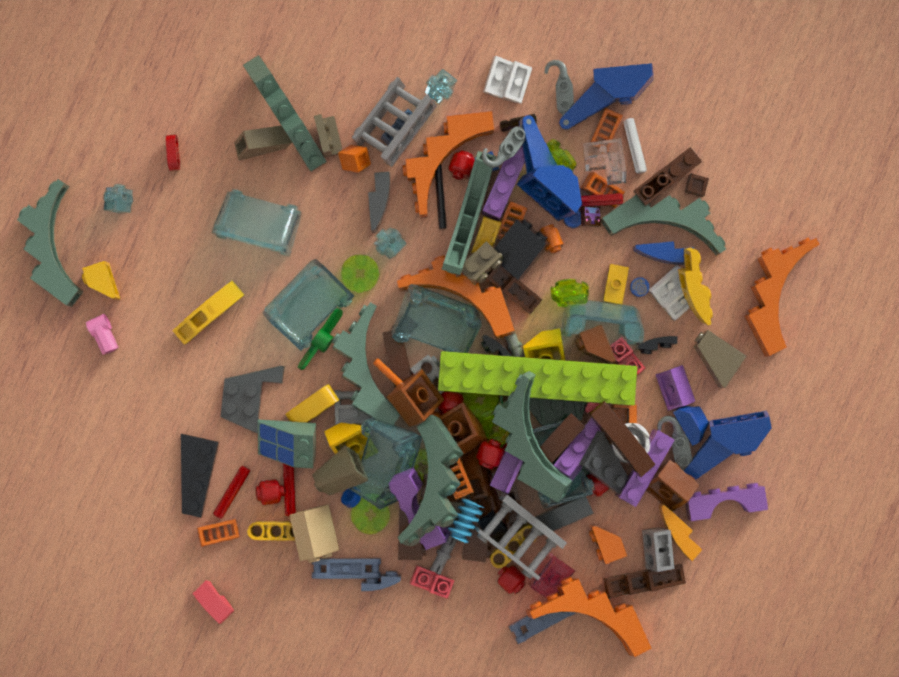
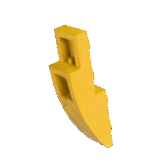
[678,248,713,325]
[172,280,244,345]

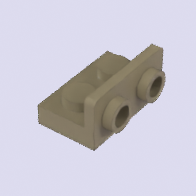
[314,114,343,157]
[462,241,503,285]

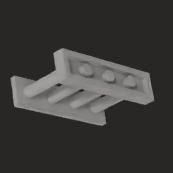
[352,77,437,167]
[475,492,567,580]

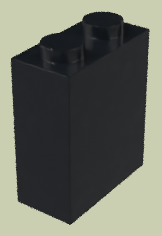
[494,219,550,280]

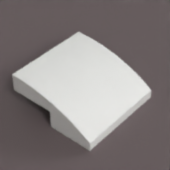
[483,56,532,104]
[649,265,690,321]

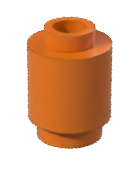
[540,224,564,254]

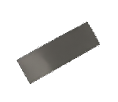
[368,172,390,233]
[535,495,594,536]

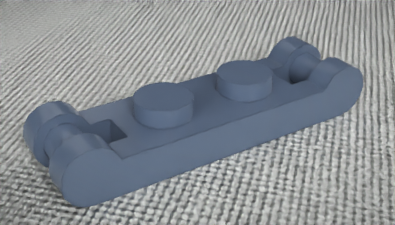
[312,558,381,579]
[508,612,577,644]

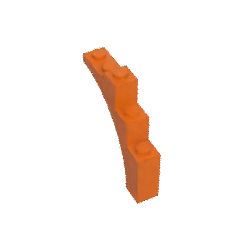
[402,111,494,218]
[744,237,820,357]
[397,255,515,340]
[525,577,652,657]

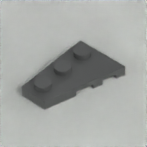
[579,431,629,494]

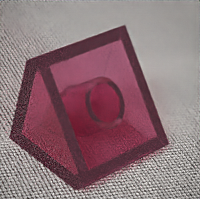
[529,553,575,598]

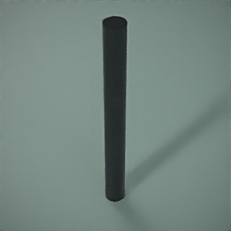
[435,163,447,229]

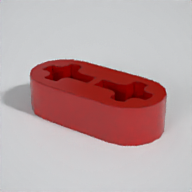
[166,134,180,171]

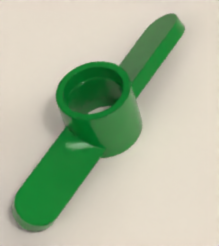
[298,308,343,370]

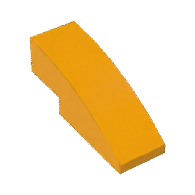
[658,503,702,561]

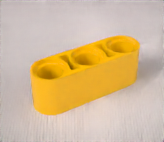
[285,384,339,423]
[247,521,295,541]
[490,524,538,568]

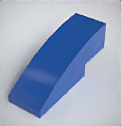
[633,241,694,265]

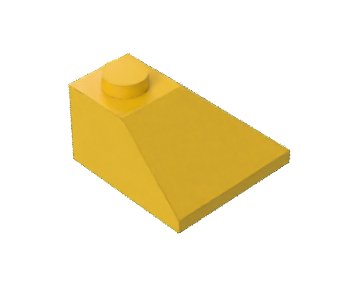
[523,328,566,361]
[324,422,379,461]

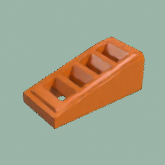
[590,108,623,150]
[581,172,625,208]
[496,201,527,240]
[451,457,474,500]
[197,519,240,547]

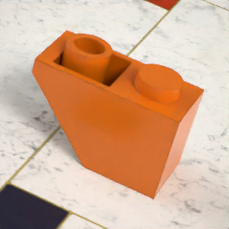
[589,524,627,564]

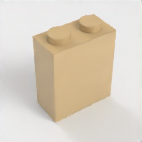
[290,504,339,563]

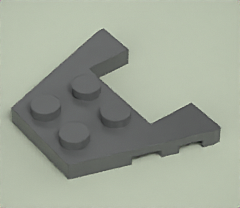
[220,366,285,434]

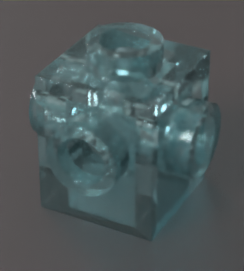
[425,69,457,104]
[103,184,133,214]
[373,227,407,259]

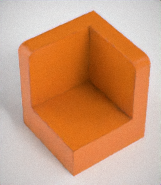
[338,145,371,173]
[611,404,637,424]

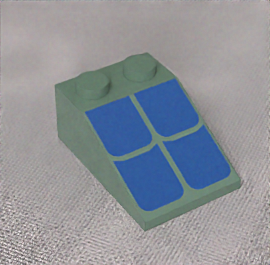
[258,419,316,469]

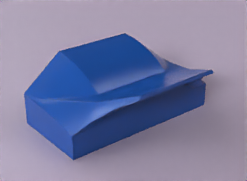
[673,405,709,446]

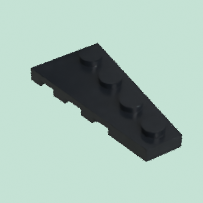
[181,434,219,518]

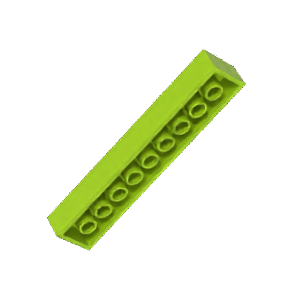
[438,351,637,406]

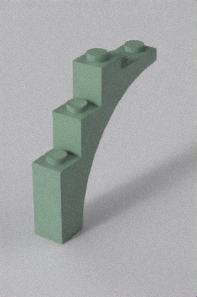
[243,55,327,171]
[442,151,497,275]
[17,179,83,307]
[601,195,726,256]
[332,302,400,430]
[492,371,572,502]
[397,415,464,546]

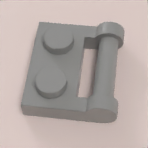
[334,390,374,425]

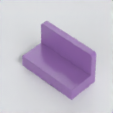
[655,365,695,411]
[490,451,523,494]

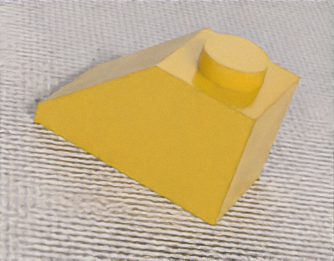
[82,261,120,300]

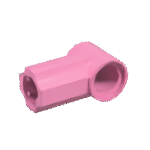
[86,314,119,355]

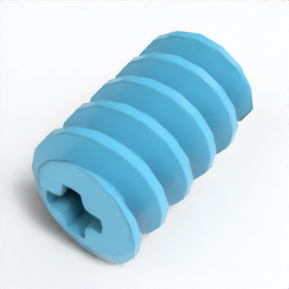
[448,498,484,544]

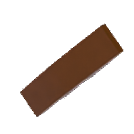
[486,265,543,314]
[383,329,412,388]
[589,401,656,477]
[518,413,586,474]
[603,564,686,598]

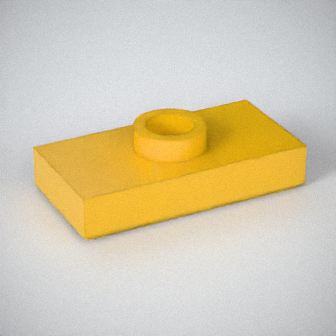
[471,216,502,253]
[603,264,629,305]

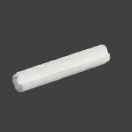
[623,118,647,174]

